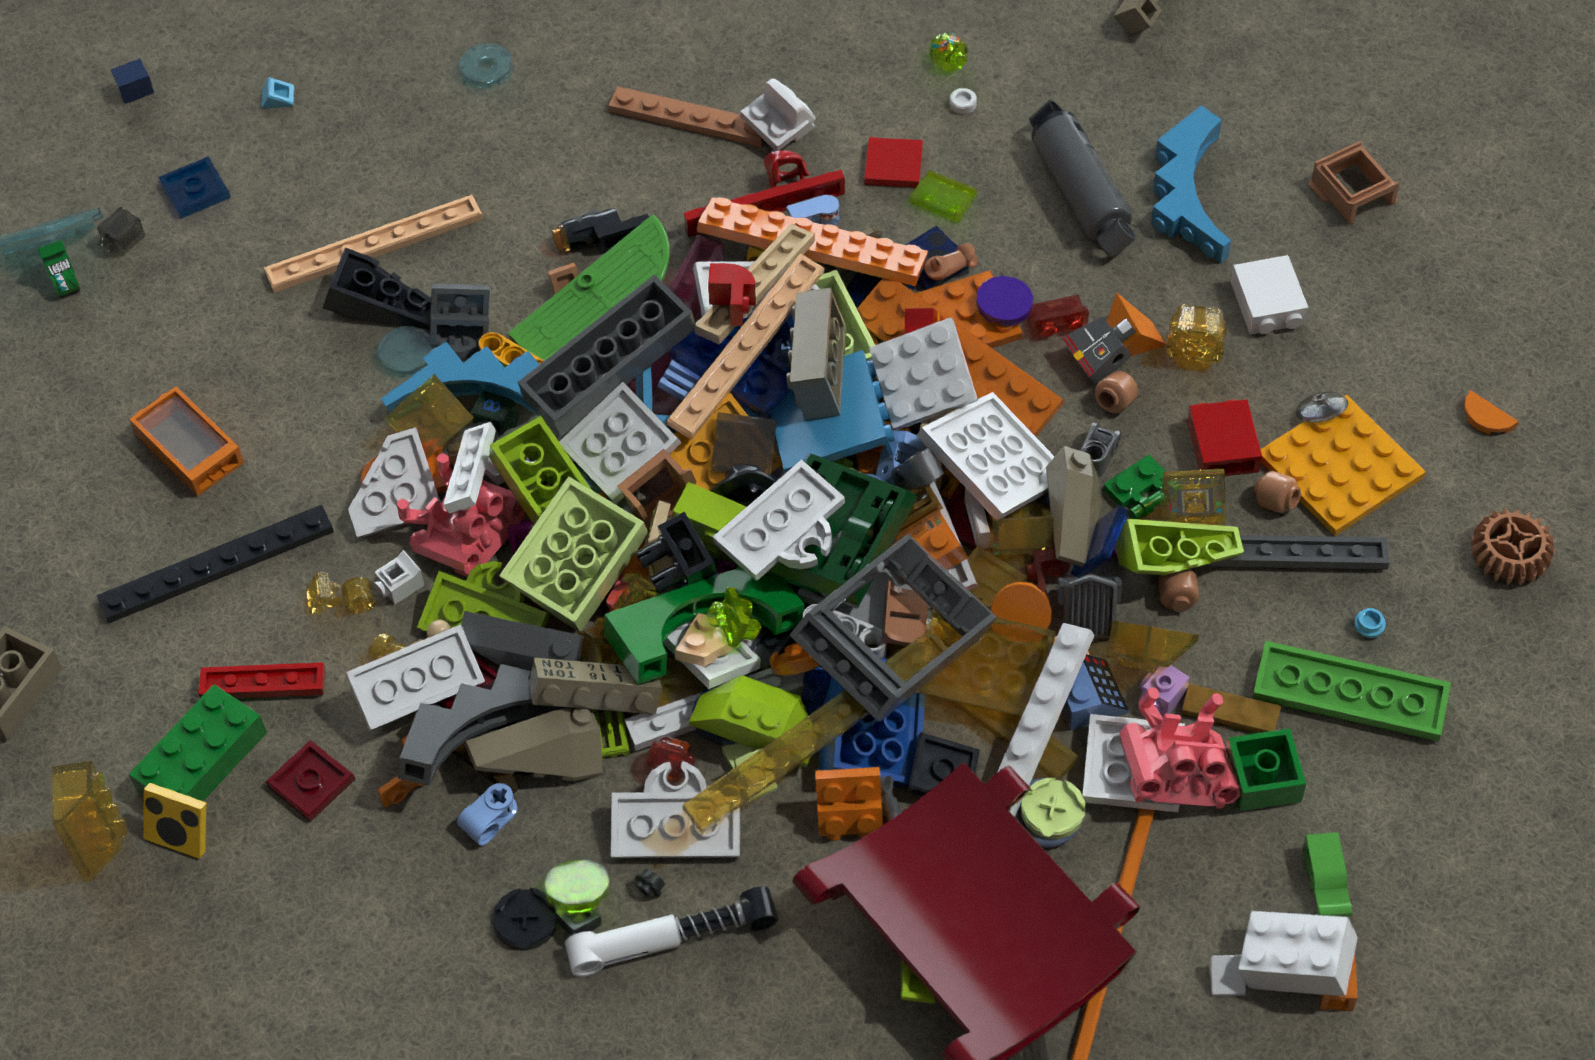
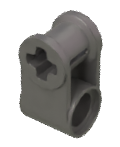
[1081,422,1122,477]
[891,448,944,491]

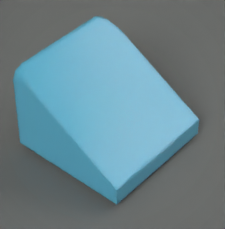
[261,77,294,109]

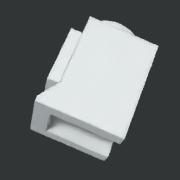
[374,550,425,604]

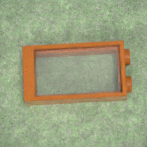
[129,386,244,496]

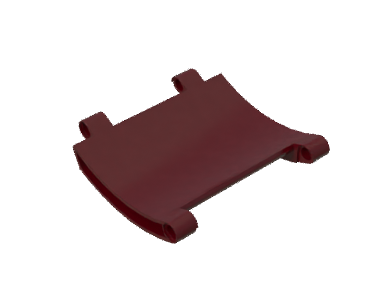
[792,762,1140,1060]

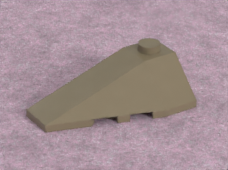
[1046,446,1103,567]
[465,707,603,781]

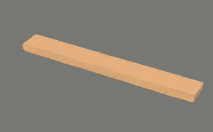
[264,195,483,293]
[667,253,824,440]

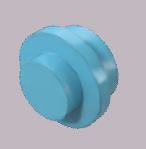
[1354,608,1386,638]

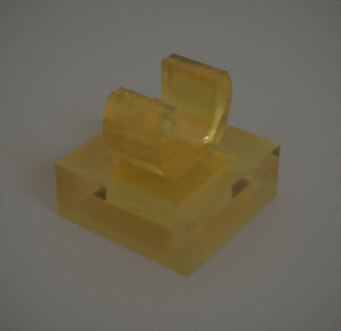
[306,572,342,614]

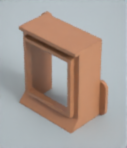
[1309,141,1400,224]
[617,449,697,530]

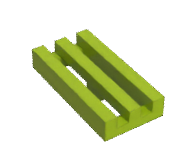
[592,709,630,760]

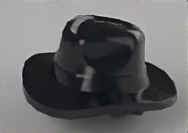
[711,463,776,507]

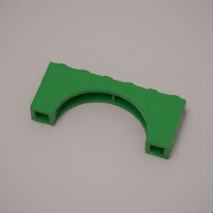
[604,567,804,685]

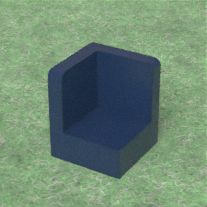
[111,58,154,104]

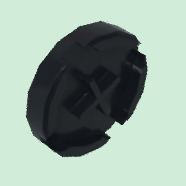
[493,888,557,951]

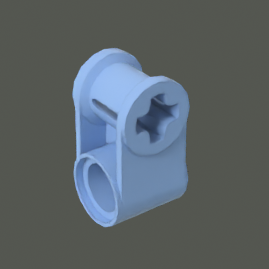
[457,783,518,846]

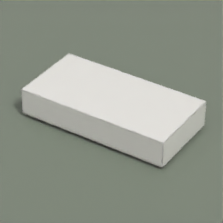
[964,488,990,550]

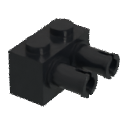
[635,511,716,594]

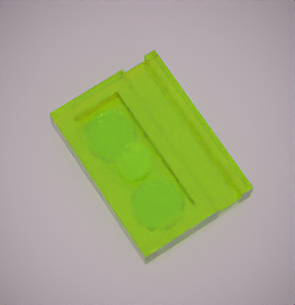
[910,170,978,223]

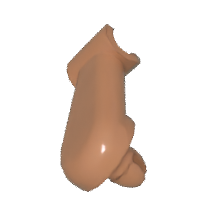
[924,243,978,280]

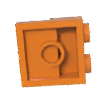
[815,767,883,840]

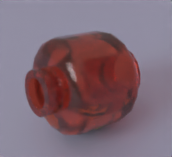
[647,736,696,781]

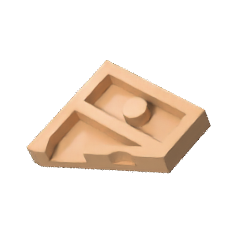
[675,613,754,667]

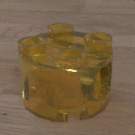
[1166,304,1227,371]

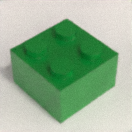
[1226,728,1306,811]

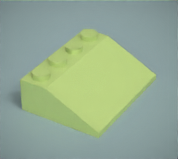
[499,477,649,633]

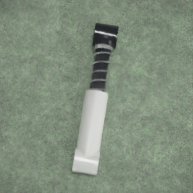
[565,886,779,977]

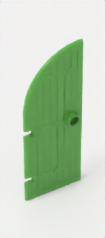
[508,214,670,361]

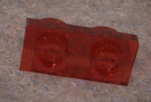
[1026,295,1089,338]

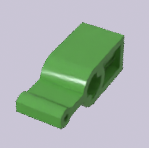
[1303,832,1352,917]

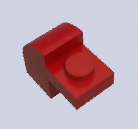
[708,263,756,326]

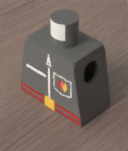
[1061,317,1136,386]

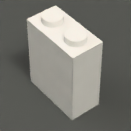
[1231,255,1308,335]

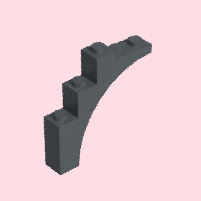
[398,664,566,786]

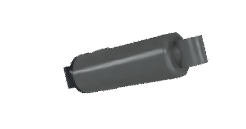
[1029,100,1137,257]

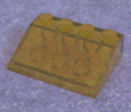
[916,609,1056,717]

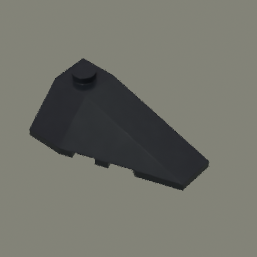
[323,247,431,330]

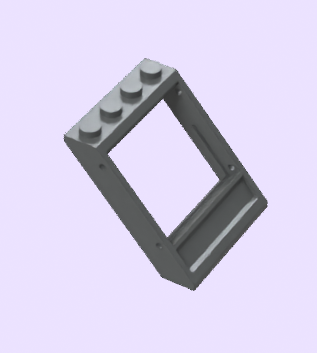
[790,534,998,722]

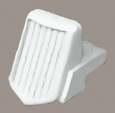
[740,79,816,151]

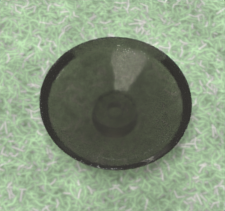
[1296,391,1348,422]

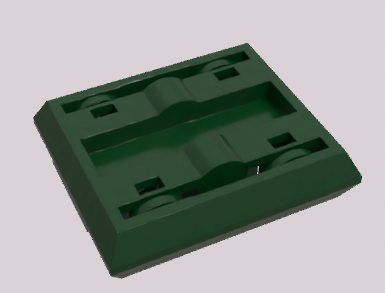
[766,453,917,609]

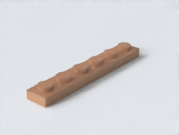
[608,86,764,147]

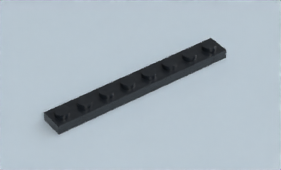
[97,504,334,624]

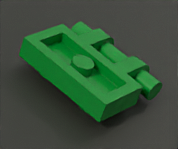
[1103,454,1182,519]

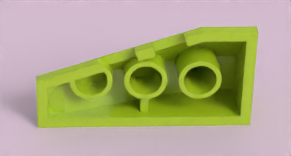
[1114,519,1244,575]

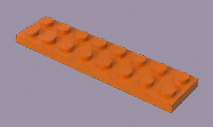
[697,197,928,286]
[857,278,1064,437]

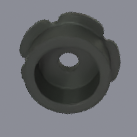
[635,868,666,898]

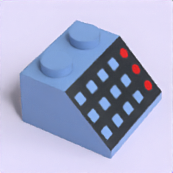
[1062,654,1129,730]

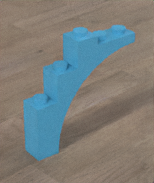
[1151,105,1231,263]
[381,342,550,427]

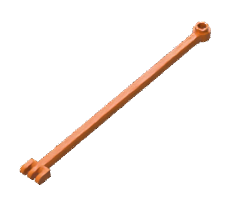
[1070,808,1155,1060]

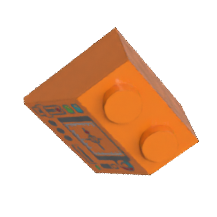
[892,509,968,570]

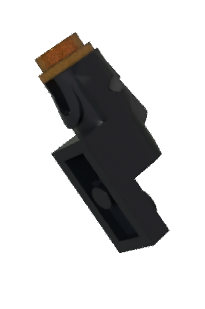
[551,208,649,255]

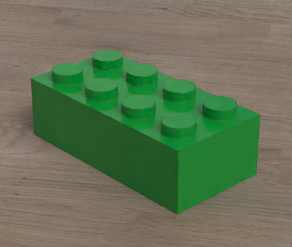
[129,684,267,801]

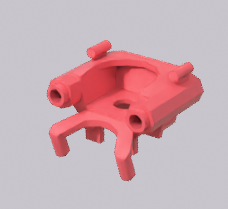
[397,453,526,577]
[1120,687,1240,809]

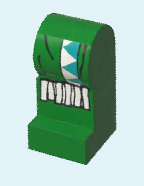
[37,240,80,297]

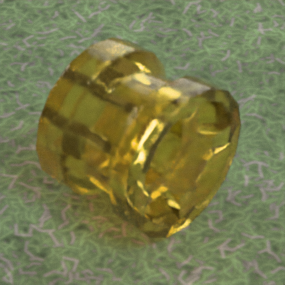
[341,577,375,614]

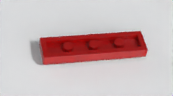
[198,662,326,699]

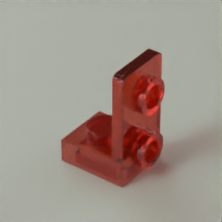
[1026,548,1069,595]

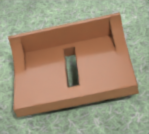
[881,580,928,648]

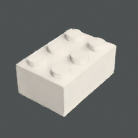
[1238,911,1358,996]

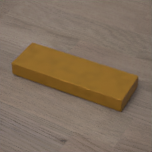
[1181,684,1281,733]

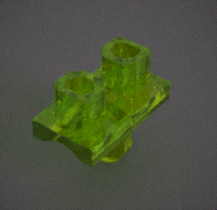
[706,587,761,648]

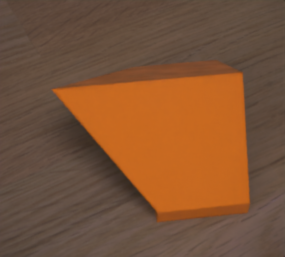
[1107,292,1164,357]

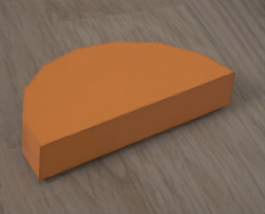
[1464,390,1519,434]

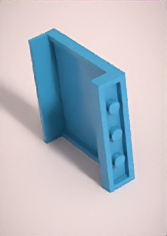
[764,350,895,473]

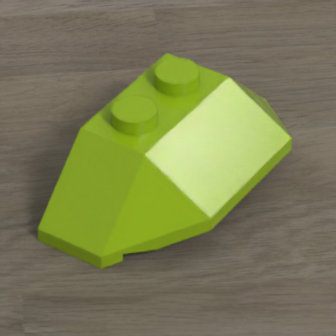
[688,675,818,767]

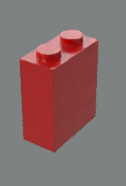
[1187,399,1262,479]

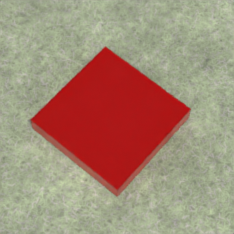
[865,137,923,188]

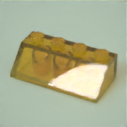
[52,761,127,883]

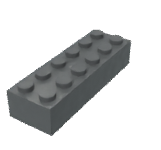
[518,274,695,437]

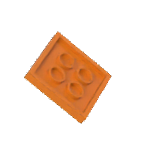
[916,270,1023,348]

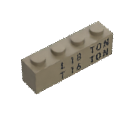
[529,658,662,714]

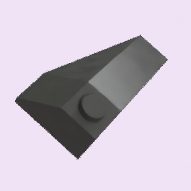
[461,611,585,676]

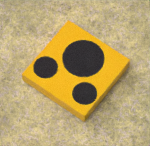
[143,783,206,859]

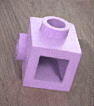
[1140,663,1190,716]

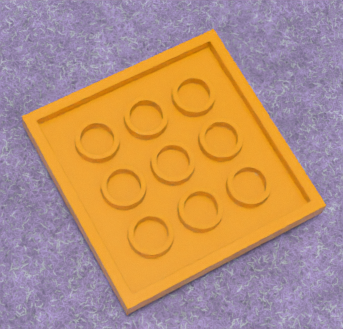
[1261,394,1426,536]

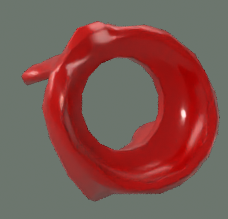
[763,150,809,188]

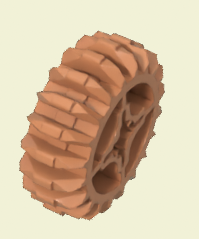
[1471,507,1555,586]

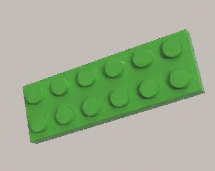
[1252,641,1451,741]

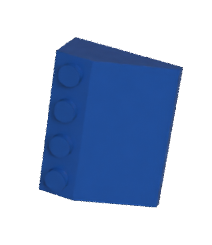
[818,657,926,787]

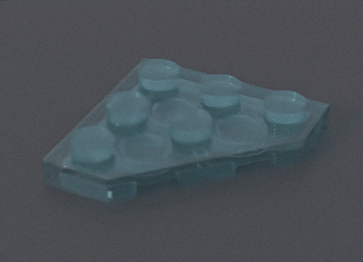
[0,207,103,255]

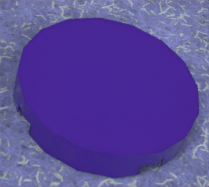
[976,276,1033,326]

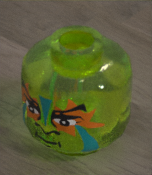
[929,32,968,72]

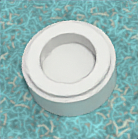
[950,88,977,114]

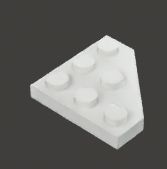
[348,427,440,539]

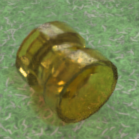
[368,632,408,660]

